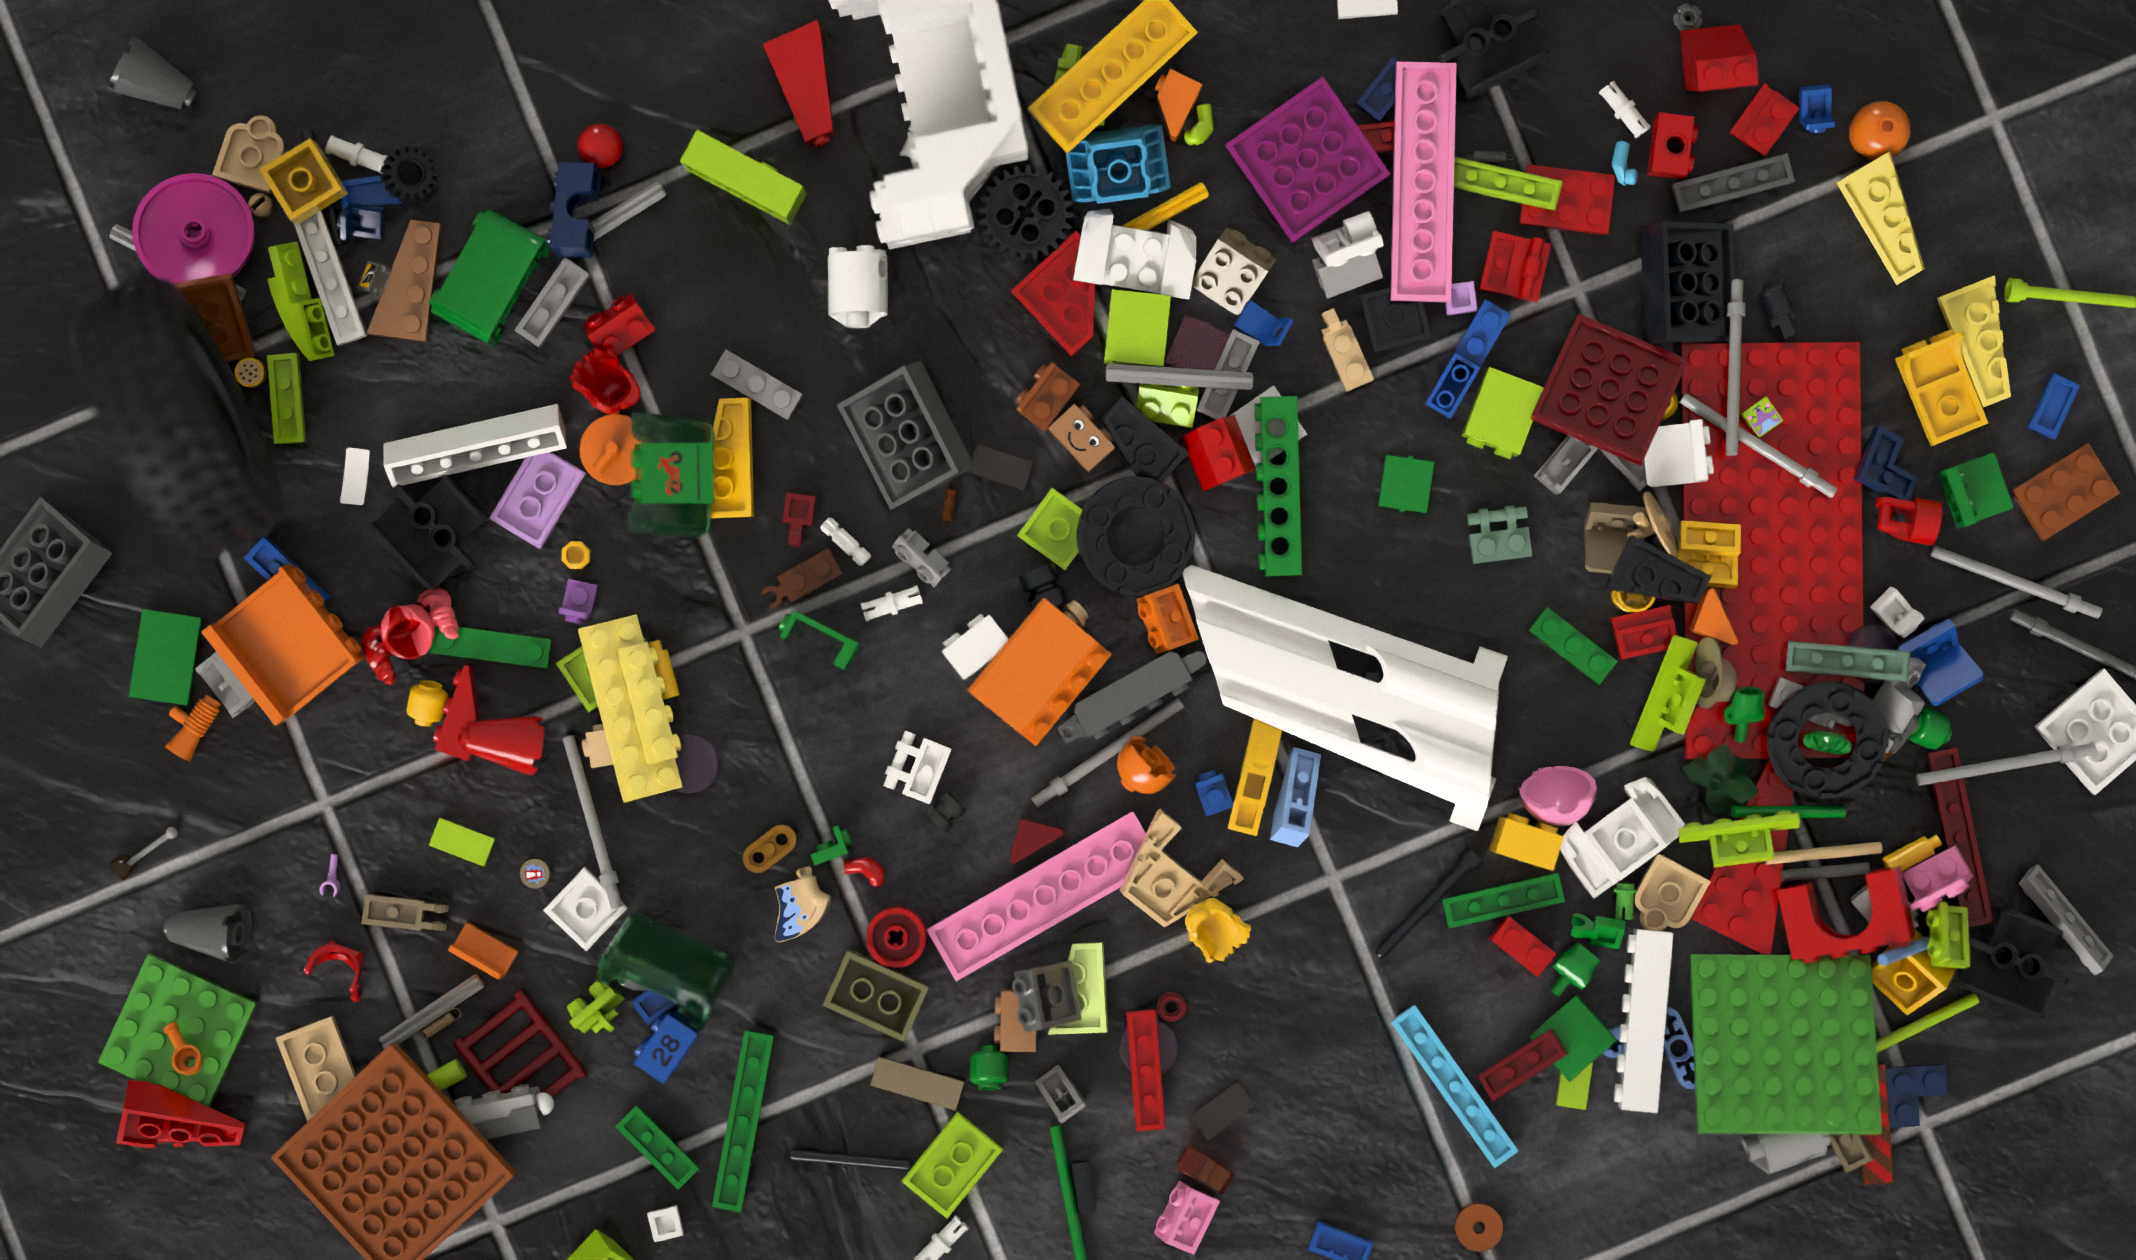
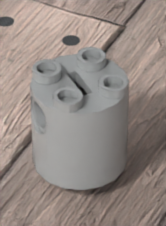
[1742,1134,1831,1174]

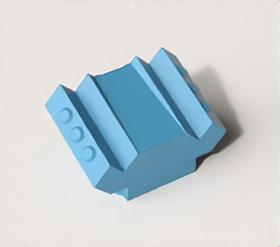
[1066,124,1171,204]

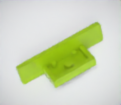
[1630,635,1706,752]
[1678,811,1800,867]

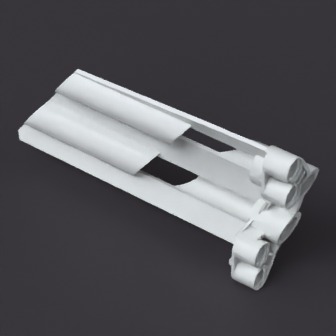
[1182,565,1508,831]

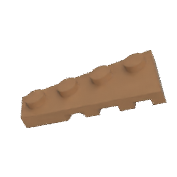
[366,220,442,342]

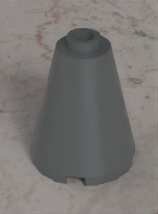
[108,37,197,110]
[164,903,253,964]

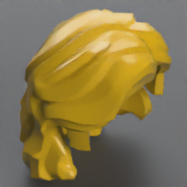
[1185,898,1251,963]

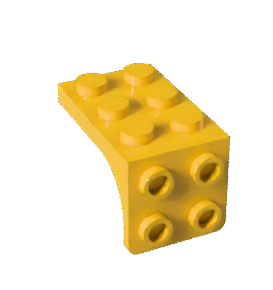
[1895,329,1988,446]

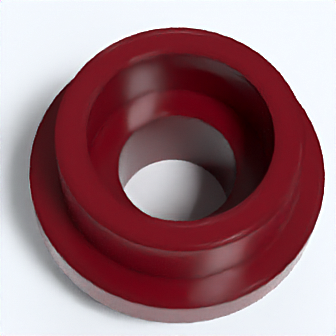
[1156,992,1186,1022]

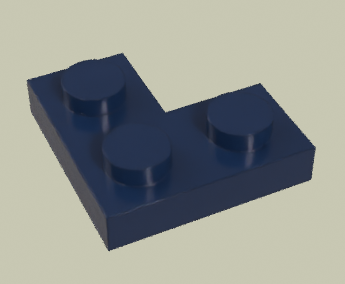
[1356,57,1400,123]
[1854,425,1918,501]
[1886,1064,1948,1128]

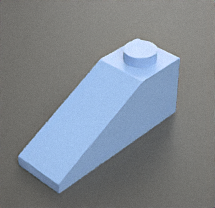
[1270,747,1321,847]

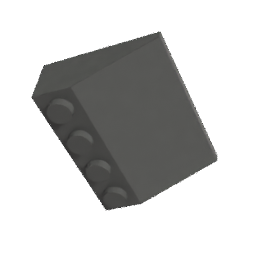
[837,361,975,510]
[0,496,113,648]

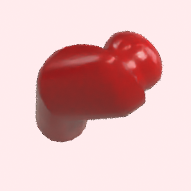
[844,857,885,887]

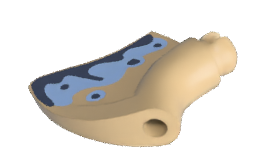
[775,866,832,942]

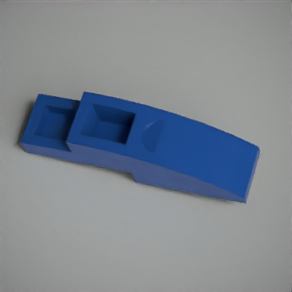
[1425,299,1511,419]

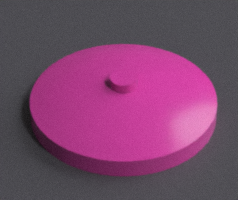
[132,173,255,283]

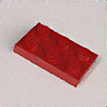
[1519,164,1615,235]

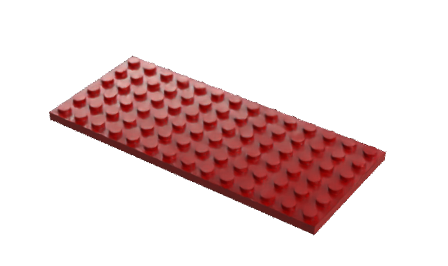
[1680,342,1864,759]

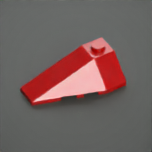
[116,1080,245,1148]

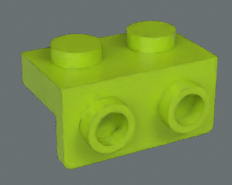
[1136,383,1199,428]
[1927,902,1970,969]

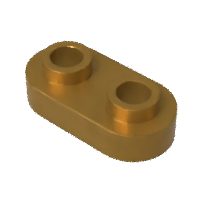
[743,824,797,873]

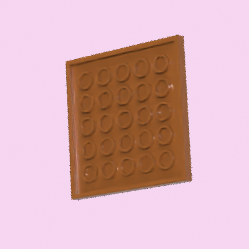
[271,1041,517,1260]

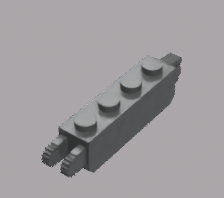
[1057,651,1207,743]

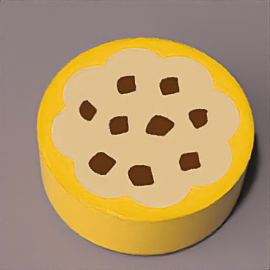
[235,358,267,388]

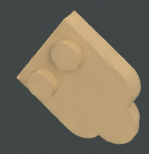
[212,115,286,194]
[1634,853,1711,931]

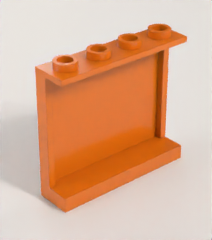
[201,564,365,726]

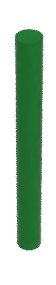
[1731,806,1846,818]

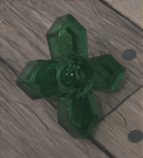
[1682,744,1759,816]

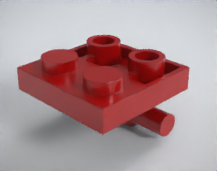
[1479,231,1551,303]

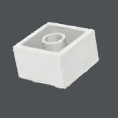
[942,614,1009,680]

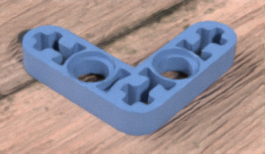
[1603,1007,1695,1089]

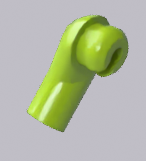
[1184,104,1214,145]

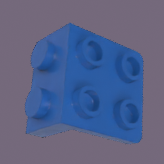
[1898,619,1984,706]

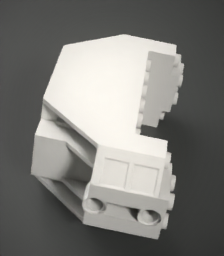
[829,0,1028,249]

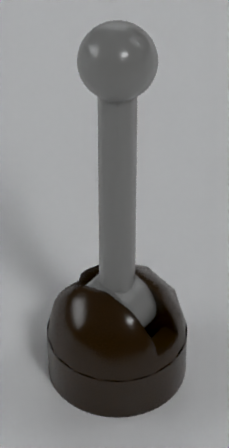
[110,827,178,881]

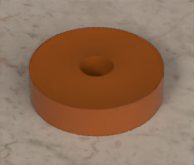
[1454,1202,1503,1252]

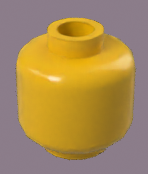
[406,680,448,726]

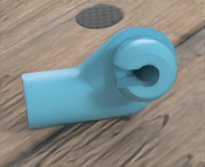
[1612,141,1638,186]

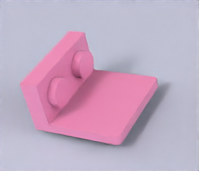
[1902,845,1973,912]

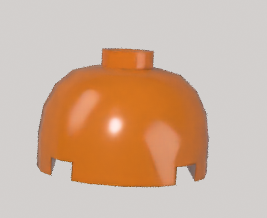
[1849,101,1911,161]
[1117,735,1176,794]

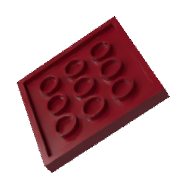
[1531,313,1688,466]

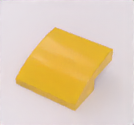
[1677,520,1741,589]

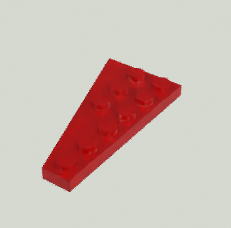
[1690,759,1794,955]

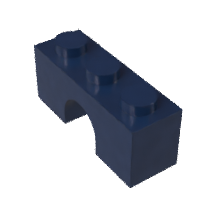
[547,162,601,258]

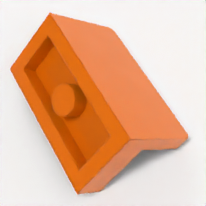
[448,922,519,980]

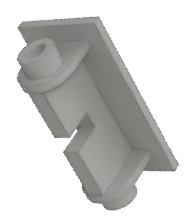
[892,528,951,587]

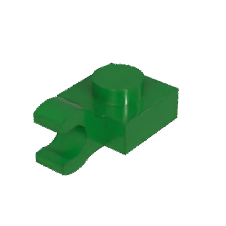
[1571,913,1625,949]

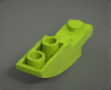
[267,241,335,361]

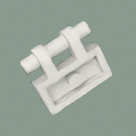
[883,730,952,804]

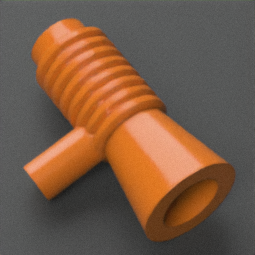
[165,694,221,762]

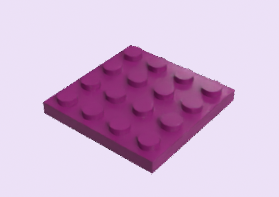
[1225,77,1391,243]

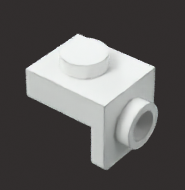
[1870,586,1924,638]

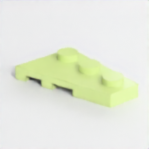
[1048,942,1108,1035]

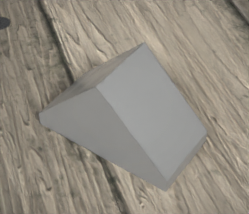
[1035,1064,1086,1123]

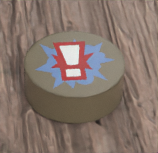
[520,858,551,889]

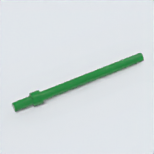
[1049,1125,1087,1260]

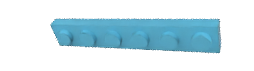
[1390,1004,1519,1168]

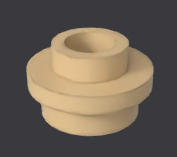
[1062,600,1089,628]

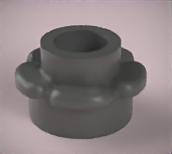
[1673,4,1702,31]

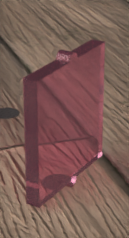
[1164,315,1230,370]

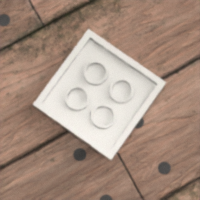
[2034,669,2136,795]

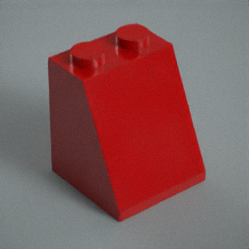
[1680,24,1758,91]

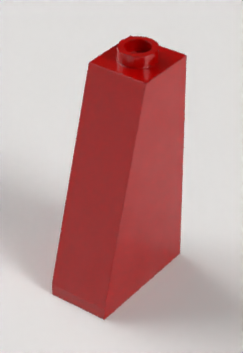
[763,20,835,147]

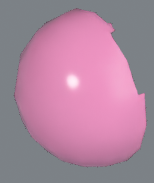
[1519,766,1597,826]

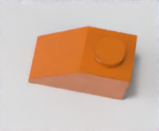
[1154,69,1202,142]

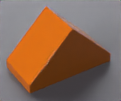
[1688,588,1739,645]

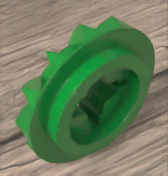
[1803,731,1852,754]

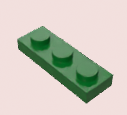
[1528,607,1618,685]
[615,1104,700,1190]

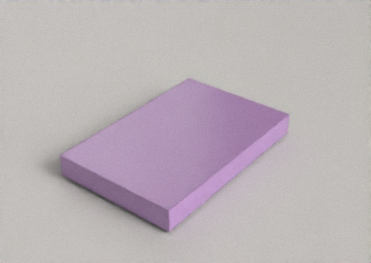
[489,452,587,549]

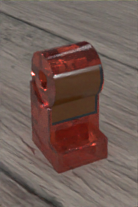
[1175,1143,1235,1195]

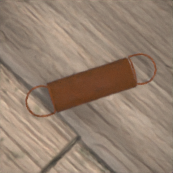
[942,480,957,530]

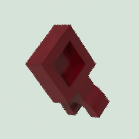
[782,492,816,547]

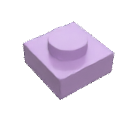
[1445,281,1477,316]

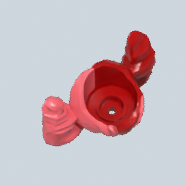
[360,587,459,685]

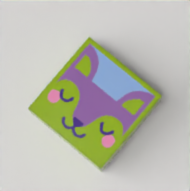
[1740,397,1783,438]

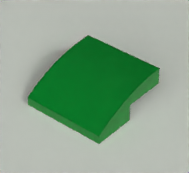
[1530,995,1617,1082]

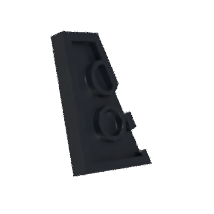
[1604,535,1711,604]

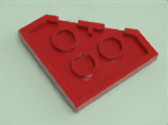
[1011,231,1095,357]

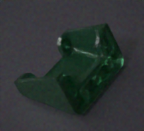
[627,413,714,538]
[594,913,734,1032]

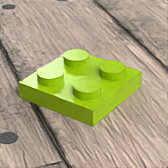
[1017,488,1082,570]

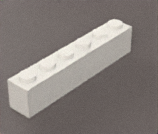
[383,404,567,488]
[1614,929,1673,1113]

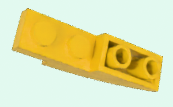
[1227,718,1282,836]

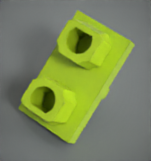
[567,980,625,1033]

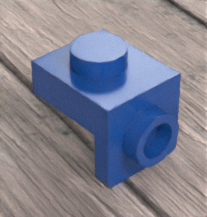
[1799,84,1835,133]

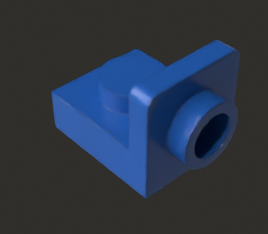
[1194,770,1233,817]

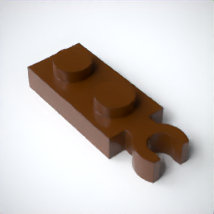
[761,548,843,609]

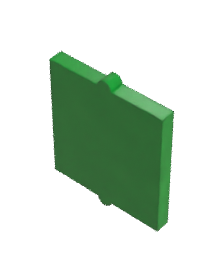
[1378,455,1434,513]

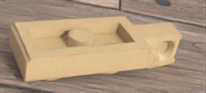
[1321,308,1374,392]

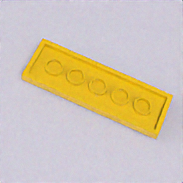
[1027,0,1198,154]

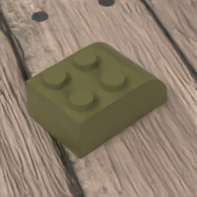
[822,948,929,1042]

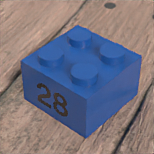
[634,1009,704,1084]

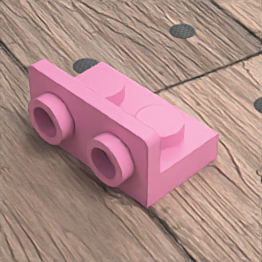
[1154,1181,1220,1255]

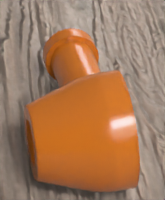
[163,1022,203,1075]

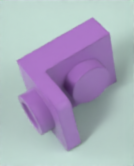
[558,579,599,624]

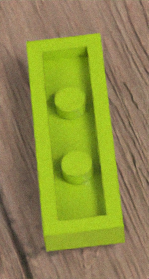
[267,353,306,445]

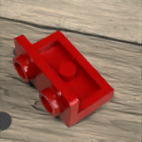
[583,294,656,356]

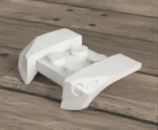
[1073,209,1196,299]
[1560,777,1686,899]

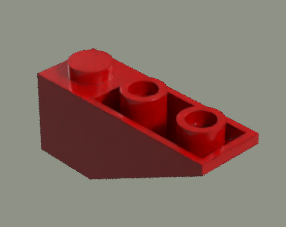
[433,665,481,761]

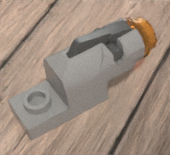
[1873,657,1926,762]

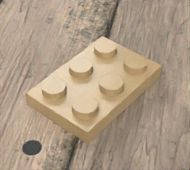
[276,1015,357,1121]

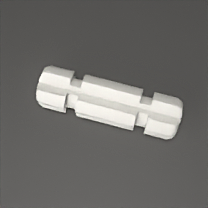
[820,517,871,566]

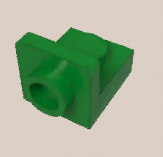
[811,824,853,865]

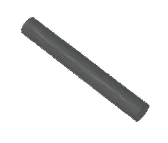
[1780,862,1870,882]

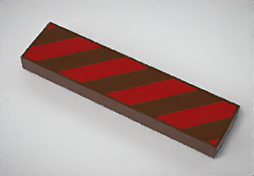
[1861,1063,1894,1185]

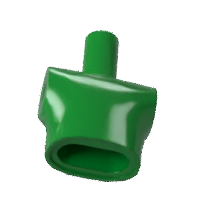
[1724,687,1765,743]
[1549,942,1601,997]

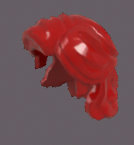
[570,348,641,415]

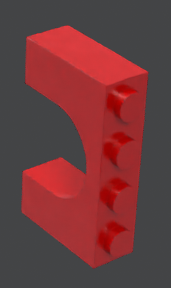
[1777,866,1916,963]

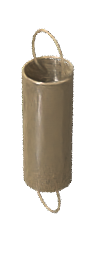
[417,1008,461,1041]

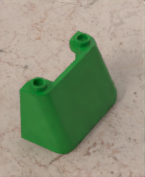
[429,209,551,348]

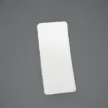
[340,448,370,505]

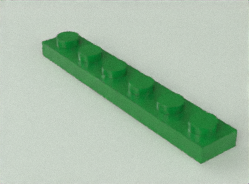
[712,1030,775,1212]

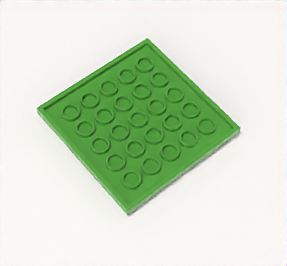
[1689,954,1882,1135]

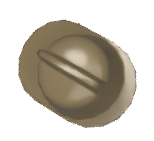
[1695,636,1737,709]

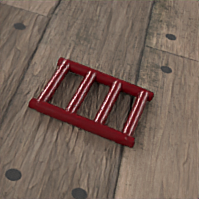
[452,989,588,1098]

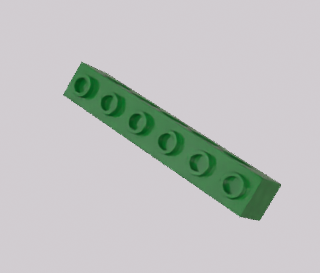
[1254,396,1302,576]

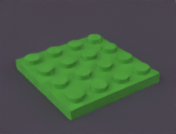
[98,953,258,1107]

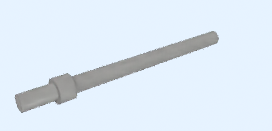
[1726,279,1746,456]
[1679,393,1838,498]
[1930,545,2102,619]
[1031,698,1184,808]
[562,735,623,910]
[1916,743,2097,786]

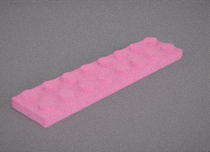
[1390,61,1457,302]
[927,811,1146,981]

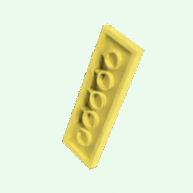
[578,614,683,803]

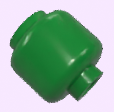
[1909,706,1952,750]
[970,1045,1009,1090]

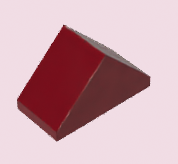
[1010,818,1064,865]

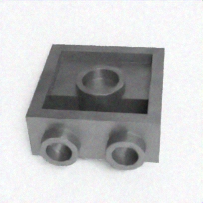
[1012,961,1082,1032]

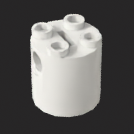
[828,245,888,328]

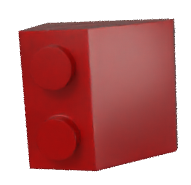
[1181,415,1256,491]

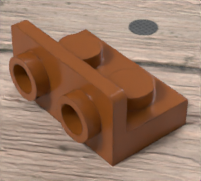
[1015,362,1081,432]

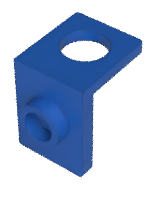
[1234,300,1294,346]

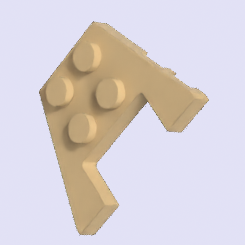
[1120,808,1244,928]

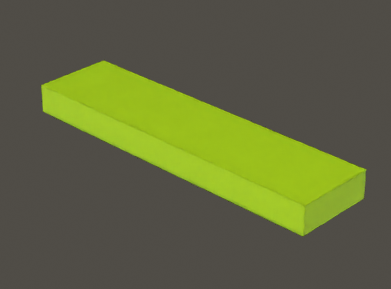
[1454,157,1563,211]

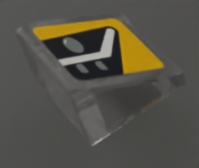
[357,261,392,297]

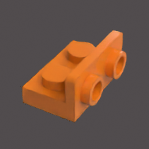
[1137,584,1199,654]

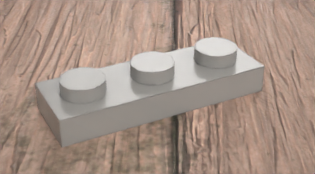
[514,257,591,348]
[1196,329,1260,420]
[711,349,803,420]

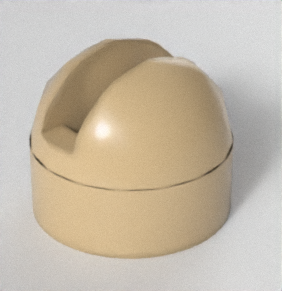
[248,193,274,218]

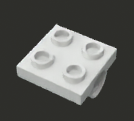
[1312,211,1384,267]

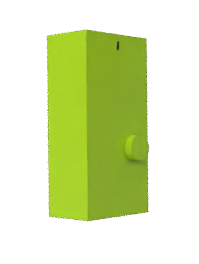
[680,130,807,225]

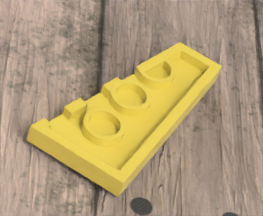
[1837,152,1925,285]
[1937,275,2011,408]

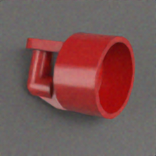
[1875,497,1942,546]

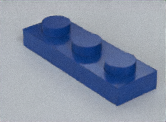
[244,536,331,605]

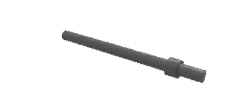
[2009,609,2136,680]

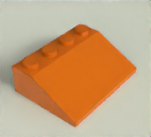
[967,598,1112,746]

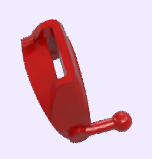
[304,940,364,1002]

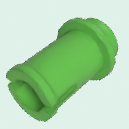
[1613,882,1637,920]

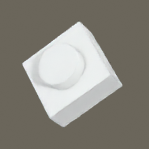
[647,1205,684,1243]

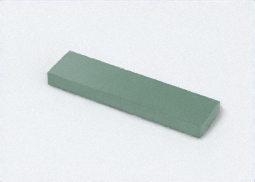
[1786,641,1911,682]

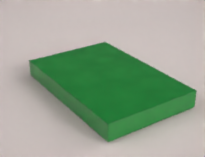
[129,609,203,706]

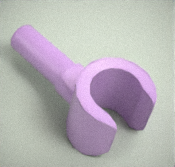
[320,854,341,897]

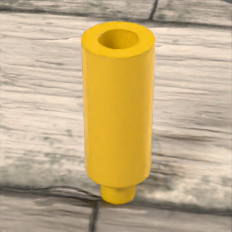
[649,640,680,700]
[1882,835,1942,872]

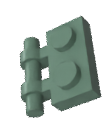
[1467,505,1532,564]

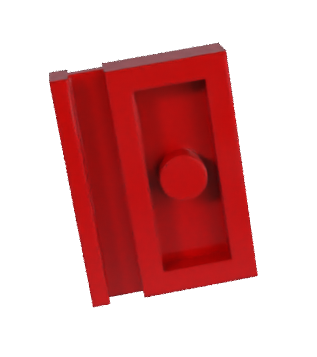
[1728,83,1799,158]
[1611,605,1677,660]

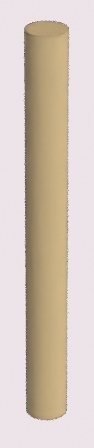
[1765,842,1882,865]

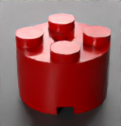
[866,905,927,968]

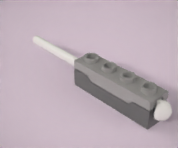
[454,1084,554,1139]

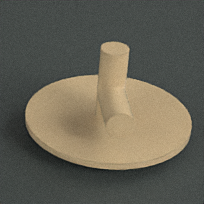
[1627,491,1678,557]

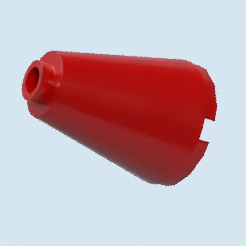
[458,716,544,775]

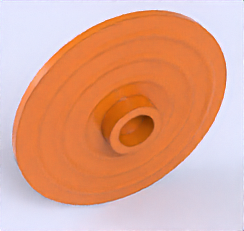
[580,414,650,485]

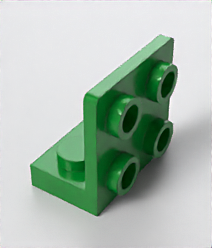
[1937,453,2013,528]

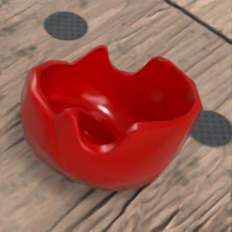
[576,123,623,169]

